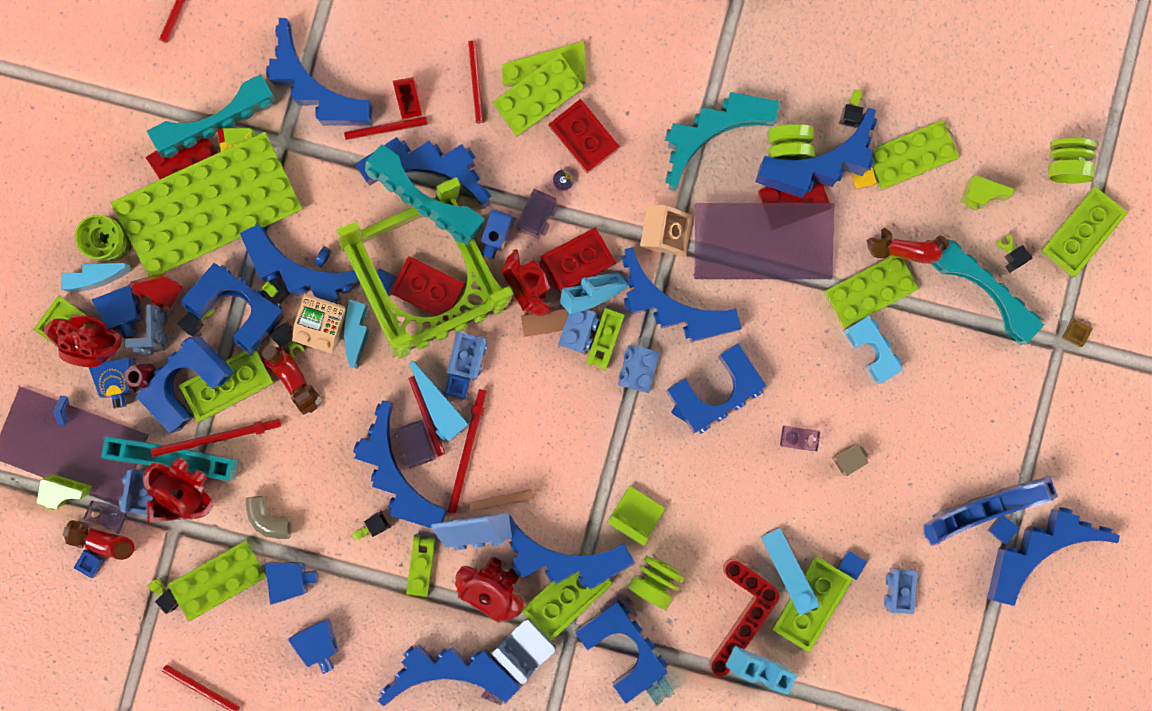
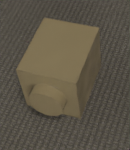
[832,444,869,476]

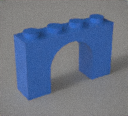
[181,263,284,355]
[136,336,235,434]
[666,344,766,434]
[575,600,668,704]

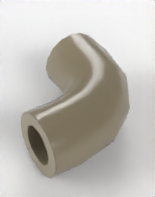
[245,496,292,539]

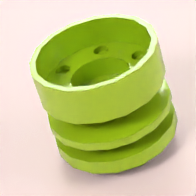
[1047,138,1097,184]
[75,215,131,261]
[628,555,685,611]

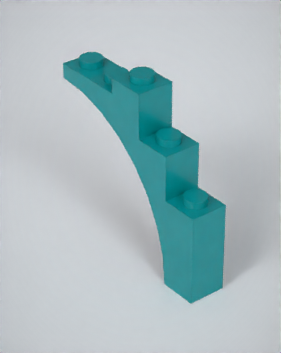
[665,92,780,191]

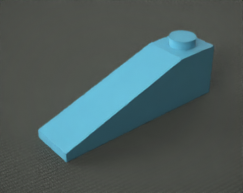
[409,360,470,441]
[761,528,820,615]

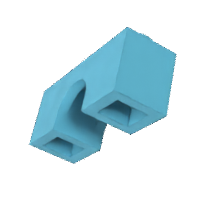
[843,316,903,384]
[726,646,797,695]

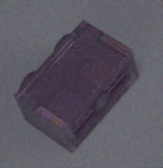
[516,188,559,240]
[395,420,436,469]

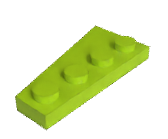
[502,41,586,87]

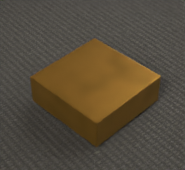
[1062,319,1092,348]

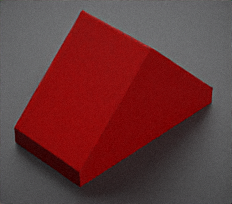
[393,77,422,119]
[147,498,183,523]

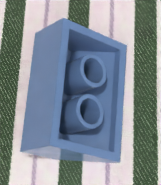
[431,512,512,550]

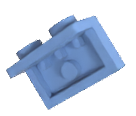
[558,310,600,355]
[447,332,487,379]
[618,345,659,393]
[119,469,155,515]
[884,568,918,614]

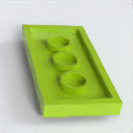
[492,53,584,137]
[871,120,960,191]
[1040,186,1128,278]
[824,256,919,329]
[179,349,275,423]
[167,540,267,622]
[522,552,613,641]
[772,556,853,653]

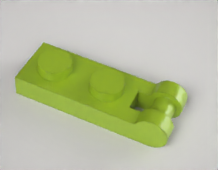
[586,308,625,371]
[406,534,436,597]

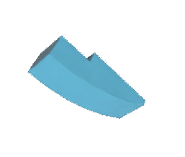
[61,263,132,292]
[560,272,628,314]
[344,300,370,369]

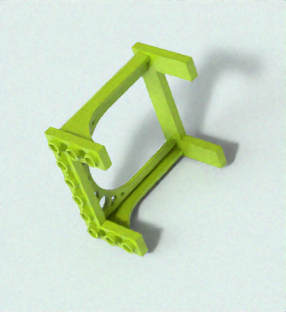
[336,177,513,359]

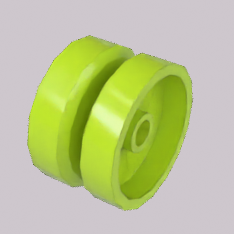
[767,124,815,160]

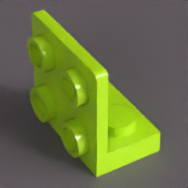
[607,486,665,546]

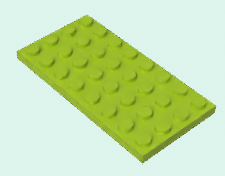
[110,132,303,276]

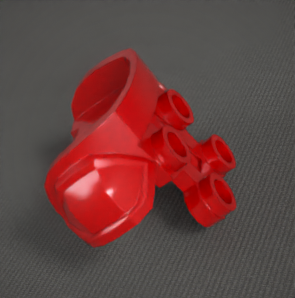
[501,249,558,316]
[43,314,122,367]
[143,458,214,520]
[455,557,525,623]

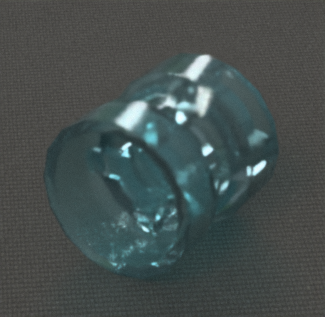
[646,677,675,706]

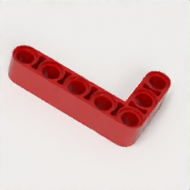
[709,559,780,677]

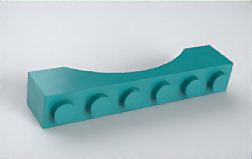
[146,74,276,159]
[365,144,485,245]
[931,239,1045,345]
[101,436,239,481]

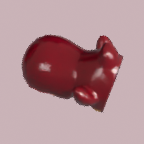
[124,363,156,391]

